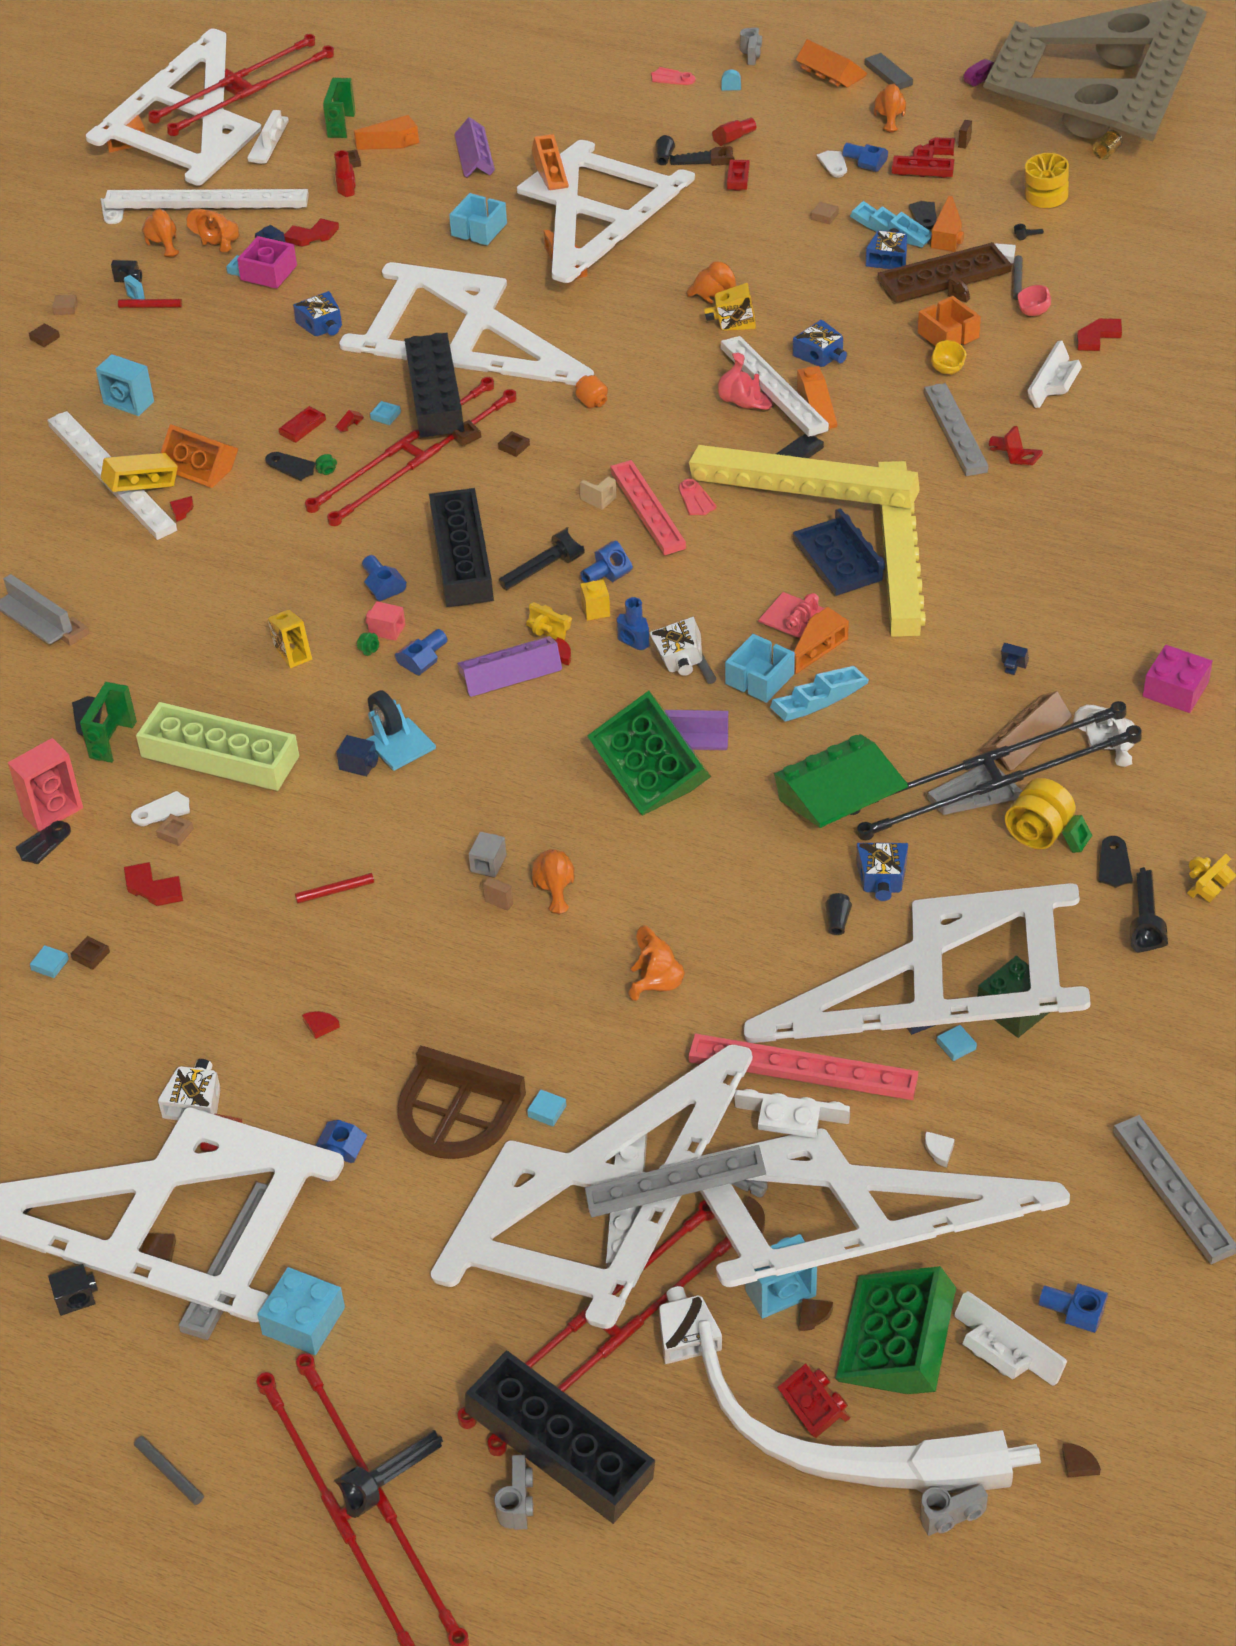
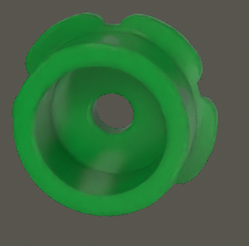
[315,454,337,475]
[357,632,379,656]

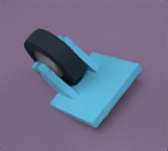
[366,690,436,771]

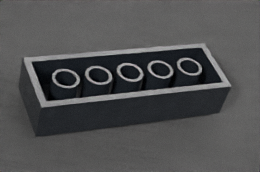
[404,332,465,438]
[429,488,494,607]
[465,1350,655,1524]

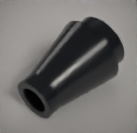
[656,135,675,165]
[825,893,852,935]

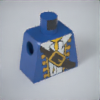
[866,228,907,269]
[293,291,342,336]
[793,320,847,367]
[856,843,908,901]

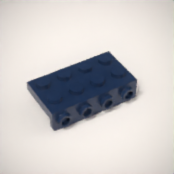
[793,508,885,596]

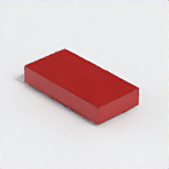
[279,406,326,443]

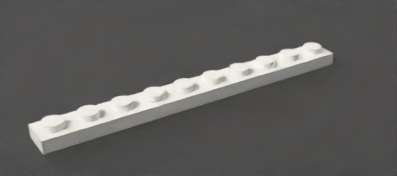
[104,189,309,209]
[47,411,177,540]

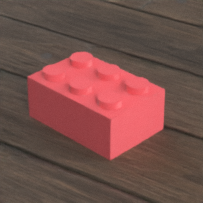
[8,738,83,832]

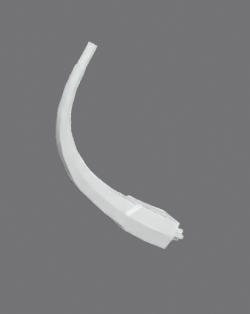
[698,1321,1041,1493]

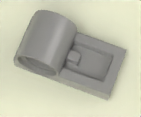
[740,28,762,65]
[495,1455,533,1530]
[920,1484,988,1536]

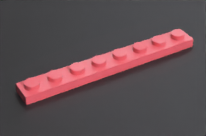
[689,1034,919,1100]

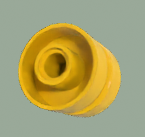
[1025,153,1069,208]
[1005,778,1076,849]

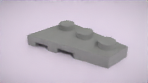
[928,764,1022,815]

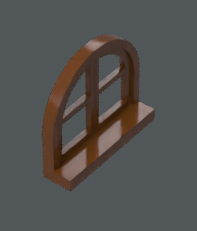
[397,1045,526,1159]

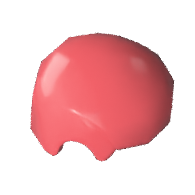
[1017,285,1051,316]

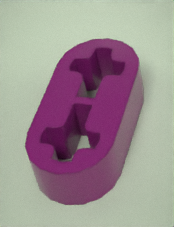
[964,59,994,86]

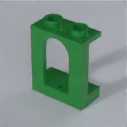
[323,78,356,138]
[80,681,137,763]

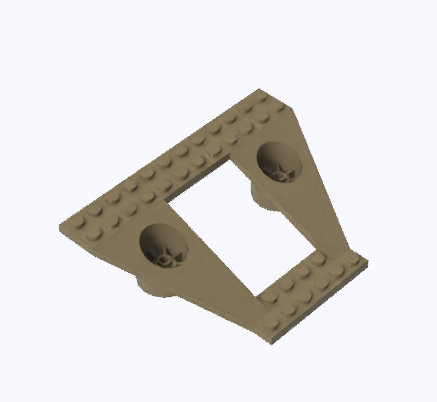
[983,0,1207,142]

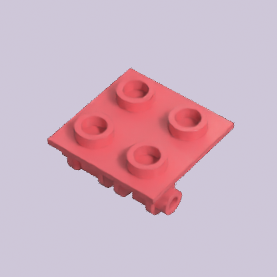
[758,592,825,638]

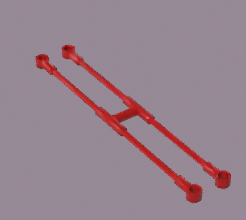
[148,34,334,136]
[305,377,517,526]
[457,1200,733,1456]
[256,1353,469,1646]

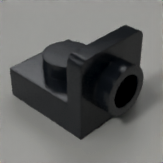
[111,260,142,282]

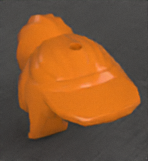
[874,84,906,132]
[142,208,179,257]
[186,209,240,252]
[687,262,736,304]
[532,849,575,915]
[628,925,685,1001]

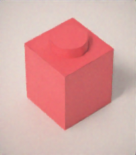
[365,601,405,641]

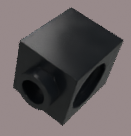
[48,1264,98,1316]

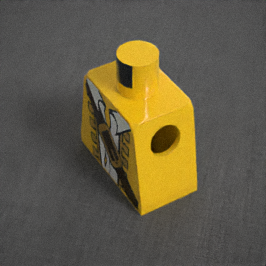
[704,283,757,331]
[268,610,312,668]

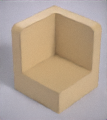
[580,476,617,510]

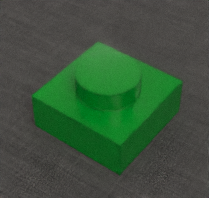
[1062,815,1093,853]

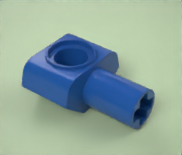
[843,143,888,172]
[580,541,633,583]
[362,555,407,601]
[617,597,650,650]
[395,629,448,676]
[316,1120,367,1181]
[1039,1283,1108,1333]

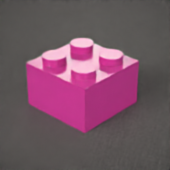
[237,236,297,288]
[1143,644,1213,713]

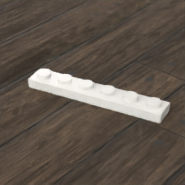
[606,1134,647,1268]

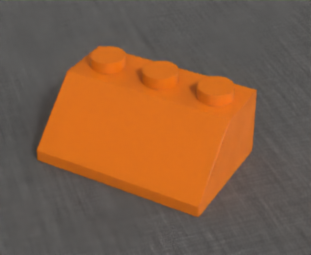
[796,39,867,87]
[161,424,239,488]

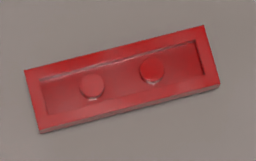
[892,155,955,178]

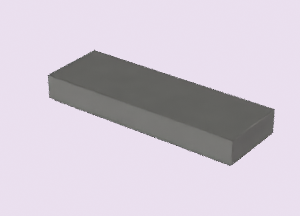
[865,53,913,89]

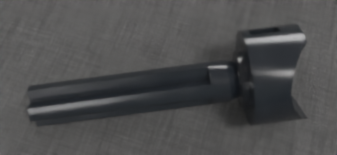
[499,527,585,591]
[1130,867,1168,953]
[333,1430,443,1518]

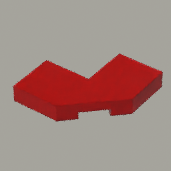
[913,137,955,158]
[284,218,339,247]
[1077,318,1122,351]
[124,862,183,906]

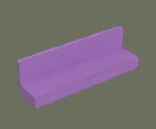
[454,117,495,178]
[457,636,562,697]
[665,710,729,750]

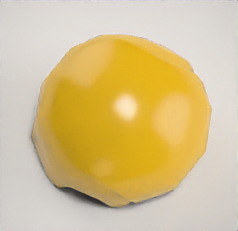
[931,340,966,375]

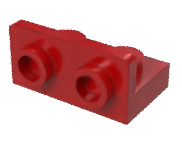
[777,1363,851,1438]

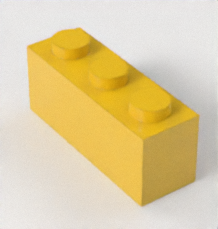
[100,453,178,492]

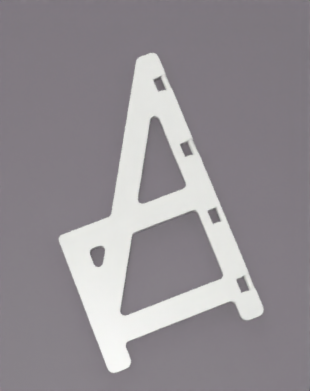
[86,29,261,185]
[517,140,695,283]
[339,262,594,386]
[744,883,1091,1043]
[431,1045,753,1329]
[0,1107,344,1322]
[659,1128,1070,1287]

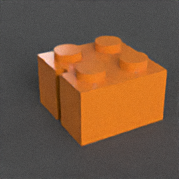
[918,296,981,346]

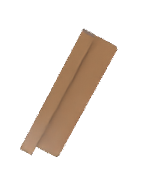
[980,691,1072,771]

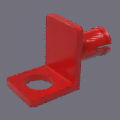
[989,426,1043,465]

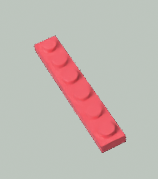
[610,460,686,555]

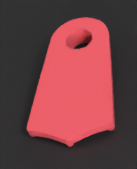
[651,67,695,85]
[679,479,716,515]

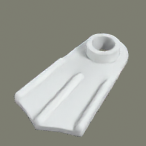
[817,150,847,178]
[100,198,124,224]
[131,791,190,826]

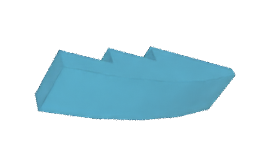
[850,201,932,247]
[770,666,869,722]

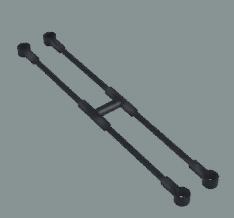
[850,701,1142,840]

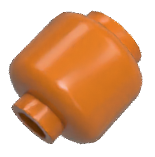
[575,375,608,408]

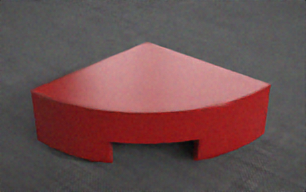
[335,410,364,432]
[170,496,194,522]
[555,637,571,666]
[302,1011,340,1039]

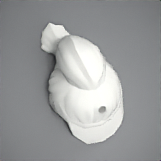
[1073,705,1135,767]

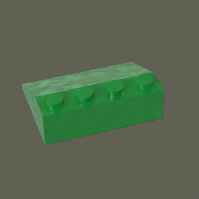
[587,690,711,816]
[774,734,908,828]
[836,1266,956,1394]

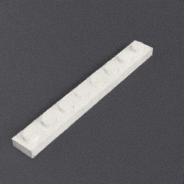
[721,336,829,437]

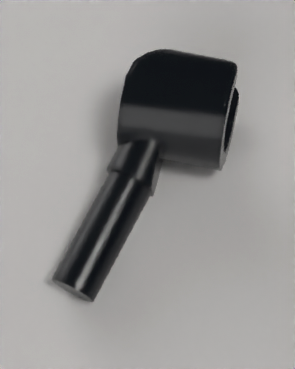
[1014,224,1044,240]

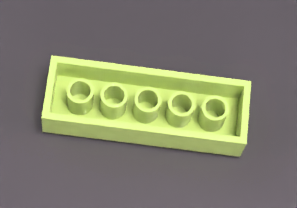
[136,702,299,791]

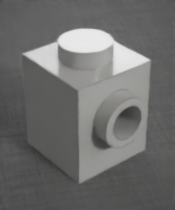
[469,832,507,877]

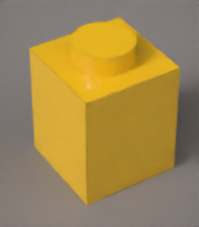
[580,579,610,621]

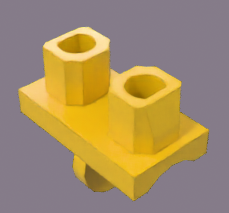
[526,602,572,640]
[1187,854,1236,903]

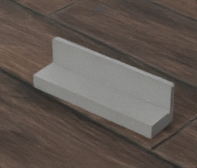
[0,574,72,644]

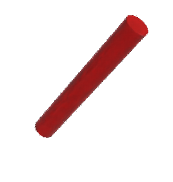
[118,299,182,308]
[295,873,374,904]

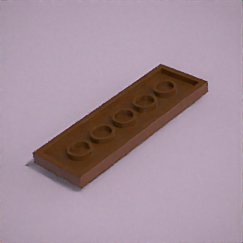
[877,242,1012,303]

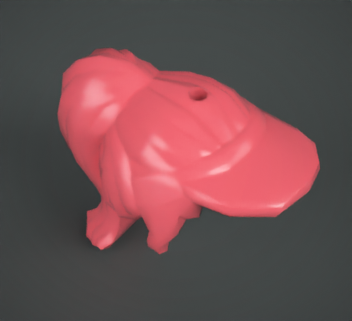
[718,352,773,410]

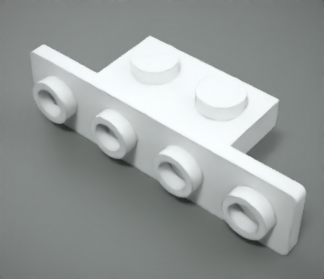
[247,110,289,164]
[1028,340,1082,408]
[734,1089,850,1138]
[955,1291,1067,1386]

